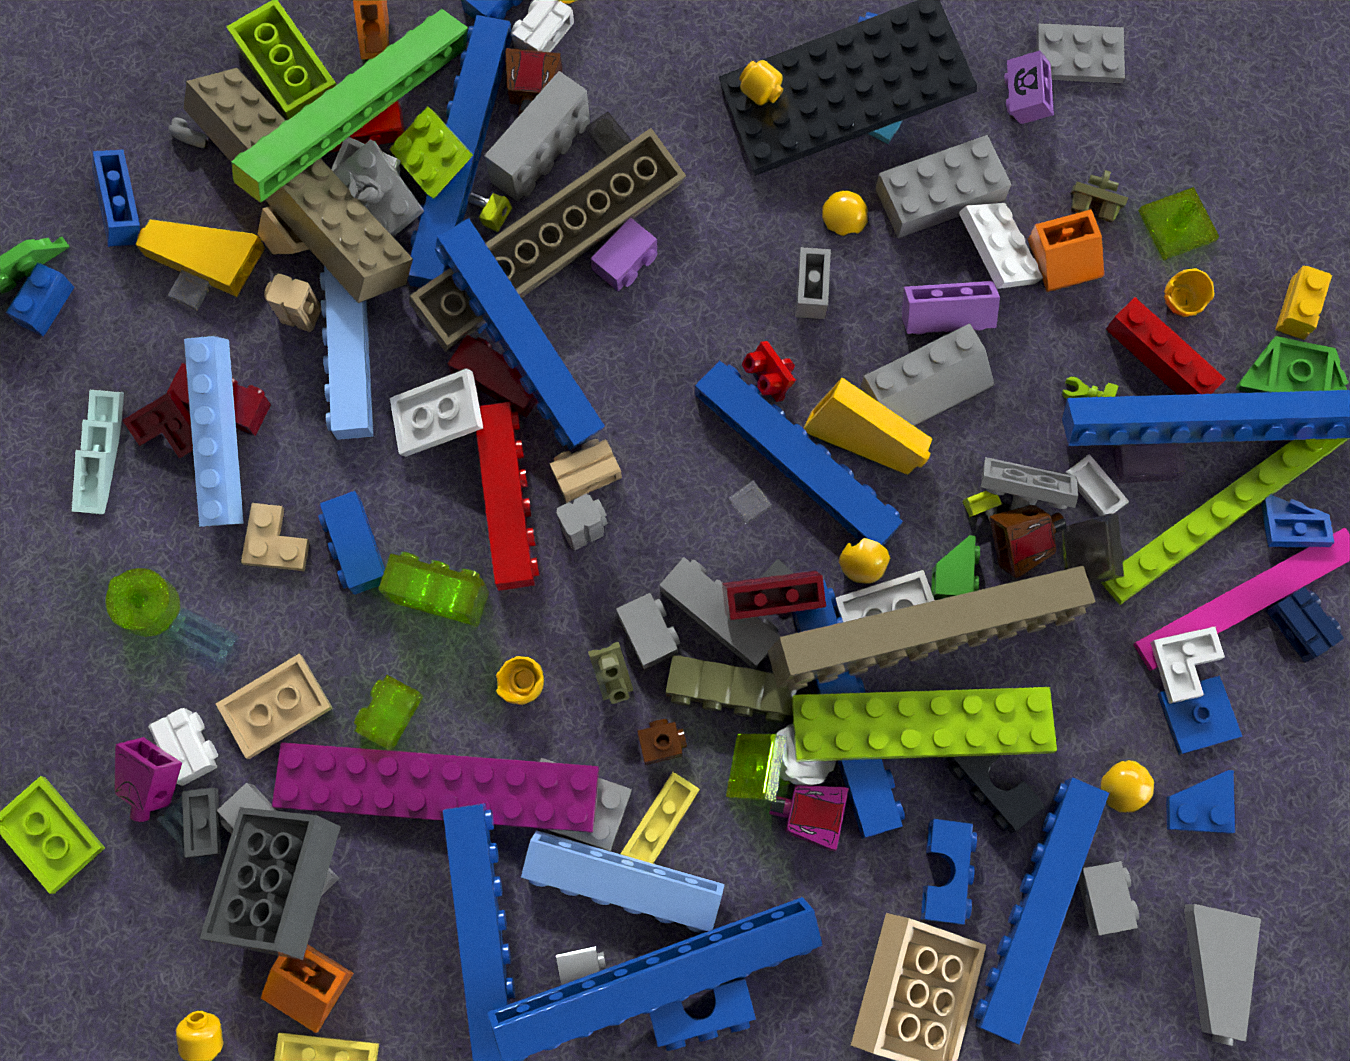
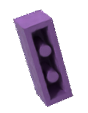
[902,281,1000,334]

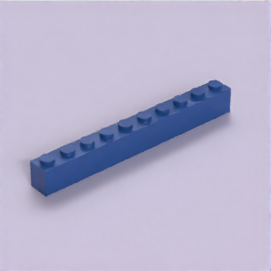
[408,15,512,288]
[1062,390,1350,446]
[487,897,823,1061]

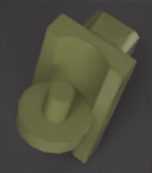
[1070,170,1128,223]
[588,642,633,704]

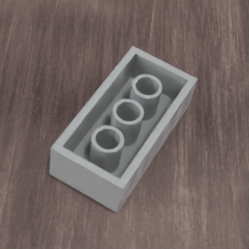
[484,71,590,202]
[875,135,1011,238]

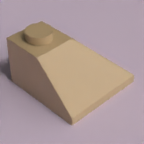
[258,206,309,254]

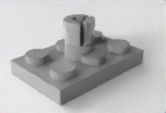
[333,139,424,237]
[981,457,1078,510]

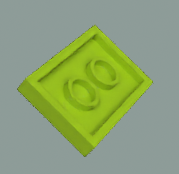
[389,106,473,199]
[0,776,105,894]

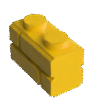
[1275,266,1332,340]

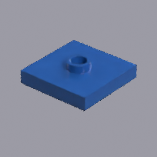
[1157,675,1242,755]

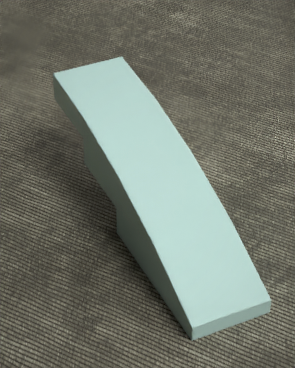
[72,390,124,514]

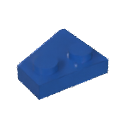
[1261,494,1335,547]
[1166,770,1235,834]

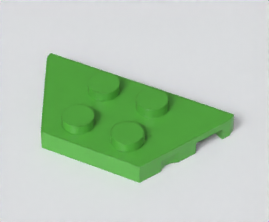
[0,237,70,294]
[1236,336,1349,393]

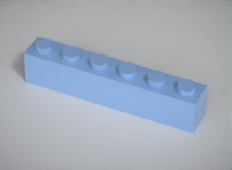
[320,266,373,440]
[184,336,244,527]
[521,830,724,933]

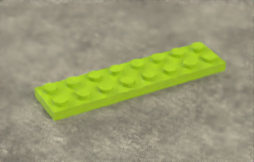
[792,687,1057,762]

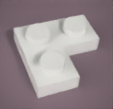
[1151,627,1225,704]

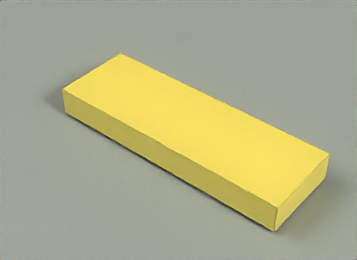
[621,772,700,864]
[274,1033,379,1061]

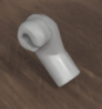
[168,118,208,149]

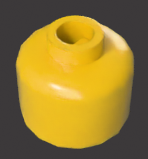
[739,60,783,105]
[176,1011,223,1061]

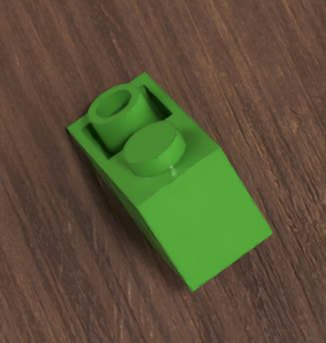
[931,535,980,600]

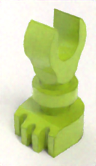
[1062,377,1119,399]

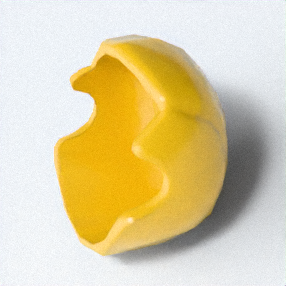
[822,191,868,236]
[1164,268,1214,317]
[839,538,890,584]
[496,656,544,705]
[1101,760,1154,812]

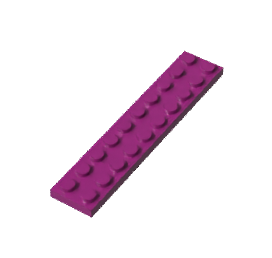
[272,742,599,833]

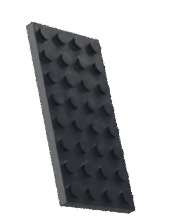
[719,0,977,176]

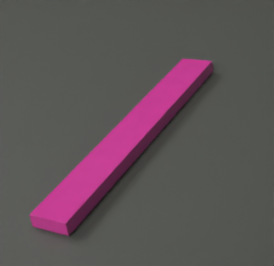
[1133,528,1350,671]

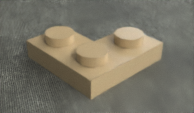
[241,503,310,571]

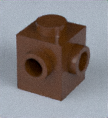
[637,719,687,766]

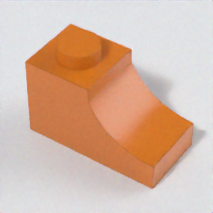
[353,0,389,59]

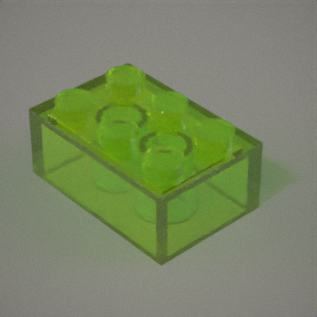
[378,552,489,627]

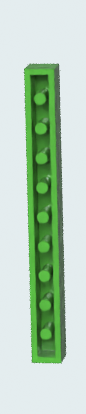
[231,9,468,203]

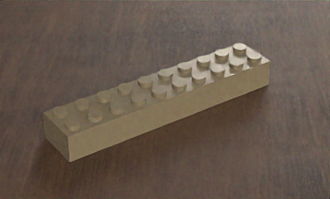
[183,68,413,303]
[409,128,686,352]
[767,566,1096,691]

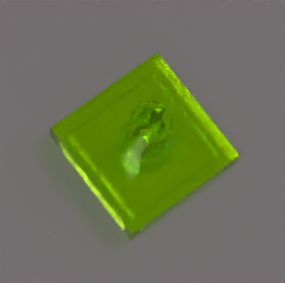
[1138,187,1219,261]
[726,734,790,802]

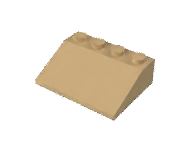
[851,913,986,1061]

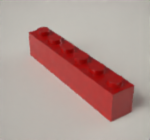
[476,402,540,591]

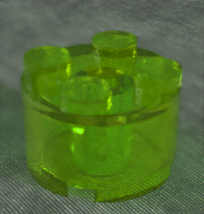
[106,568,180,637]

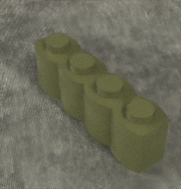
[666,655,796,723]

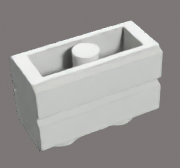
[511,0,574,52]
[148,708,218,786]

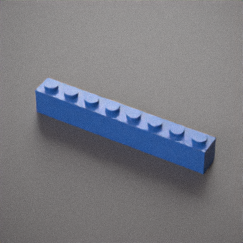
[435,218,605,450]
[695,361,903,546]
[791,580,905,839]
[973,777,1109,1044]
[443,803,524,1061]

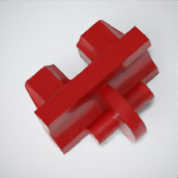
[742,341,796,402]

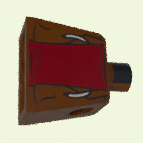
[506,48,562,116]
[990,505,1066,578]

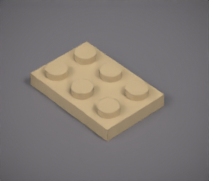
[216,653,333,759]

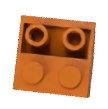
[1028,209,1104,292]
[261,944,354,1033]

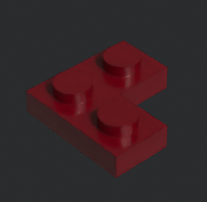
[122,390,193,459]

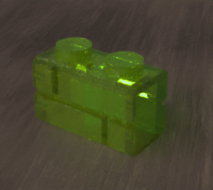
[354,675,424,751]

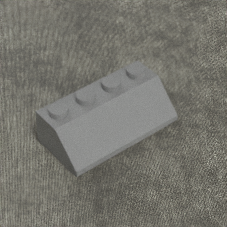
[860,324,995,426]

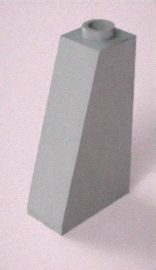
[1184,904,1261,1046]

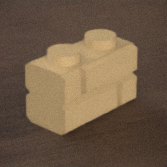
[264,273,321,332]
[550,439,622,503]

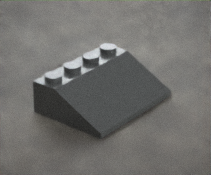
[200,807,341,960]

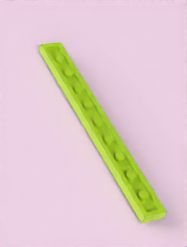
[1100,438,1350,605]

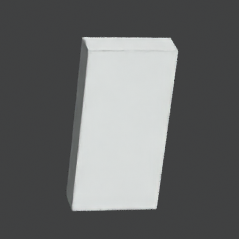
[1064,454,1129,521]

